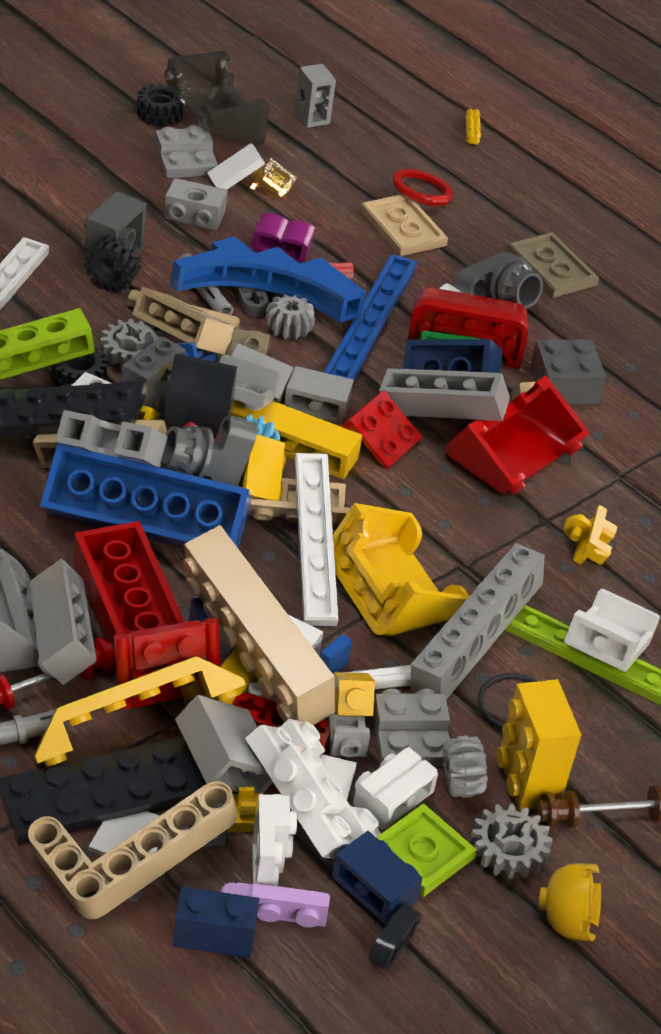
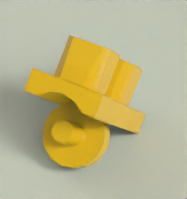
[564,505,617,565]

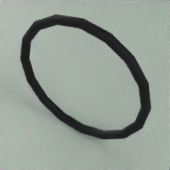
[478,673,538,729]

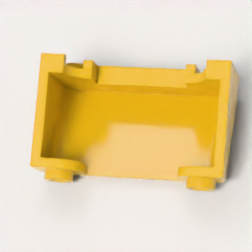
[333,503,470,636]

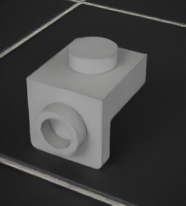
[328,714,370,757]

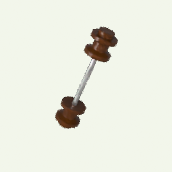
[536,785,661,829]

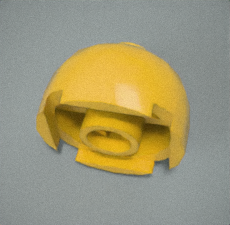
[539,863,601,941]

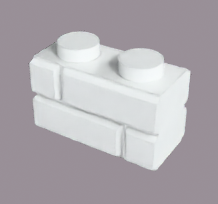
[353,747,438,830]

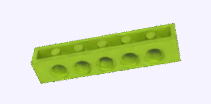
[0,308,95,380]

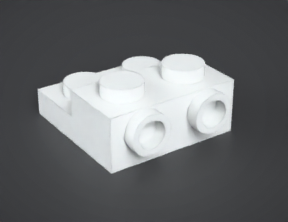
[252,794,297,886]

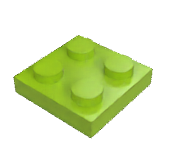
[376,803,477,897]

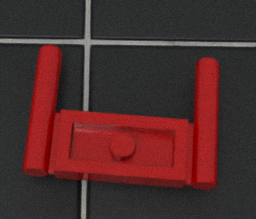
[114,618,221,709]

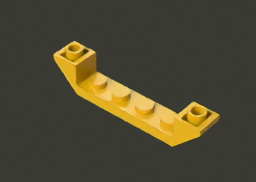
[34,656,246,767]

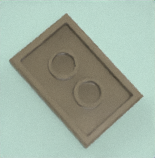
[507,232,599,298]

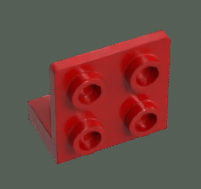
[340,390,421,469]

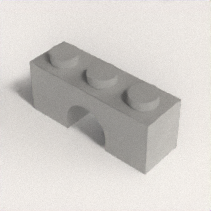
[55,410,167,467]

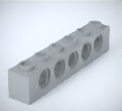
[411,543,545,700]

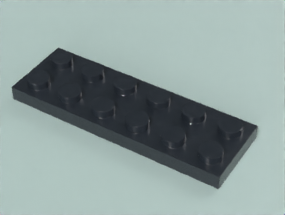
[0,381,148,437]
[0,736,207,845]

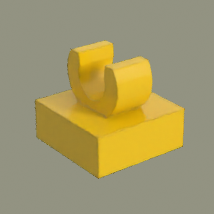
[227,787,263,833]

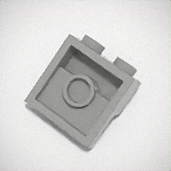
[154,125,218,178]
[373,689,450,767]

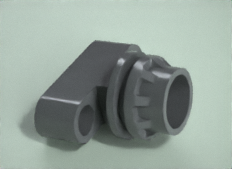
[453,251,543,309]
[160,415,258,486]

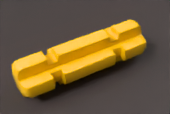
[466,108,481,145]

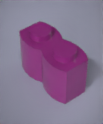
[251,213,315,263]

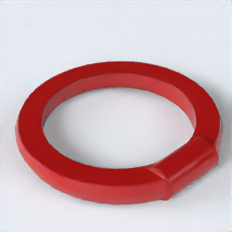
[392,169,453,206]

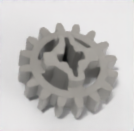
[100,318,163,369]
[470,804,552,879]

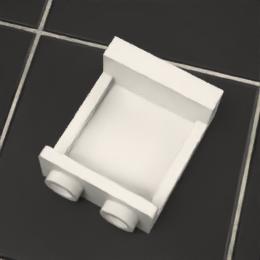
[564,589,660,672]

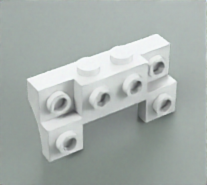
[245,719,381,859]

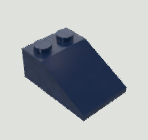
[403,339,502,373]

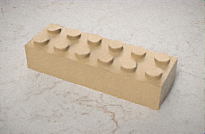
[183,525,335,725]

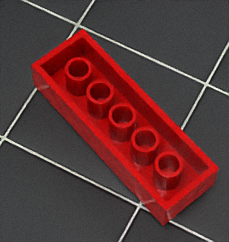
[73,521,198,708]

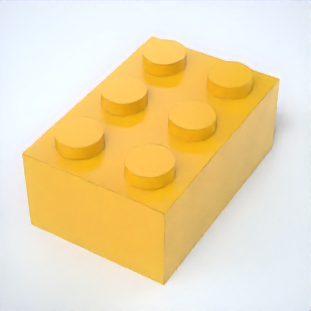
[496,679,582,810]

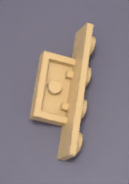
[248,478,351,526]

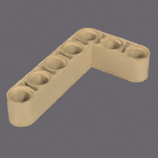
[28,781,237,919]

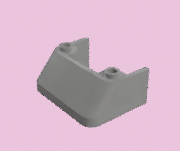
[0,548,39,673]

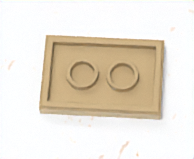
[360,194,448,256]

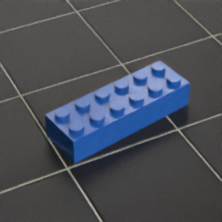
[40,443,252,549]

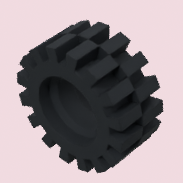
[137,83,184,127]
[84,235,141,292]
[52,346,108,387]

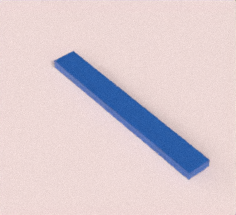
[323,254,417,382]

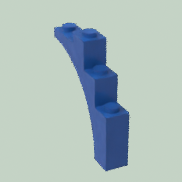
[170,237,366,323]

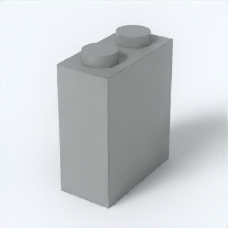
[175,695,273,793]

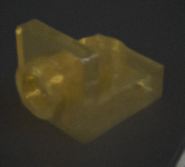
[250,158,297,197]

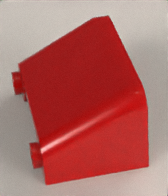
[407,287,529,369]
[443,376,590,496]

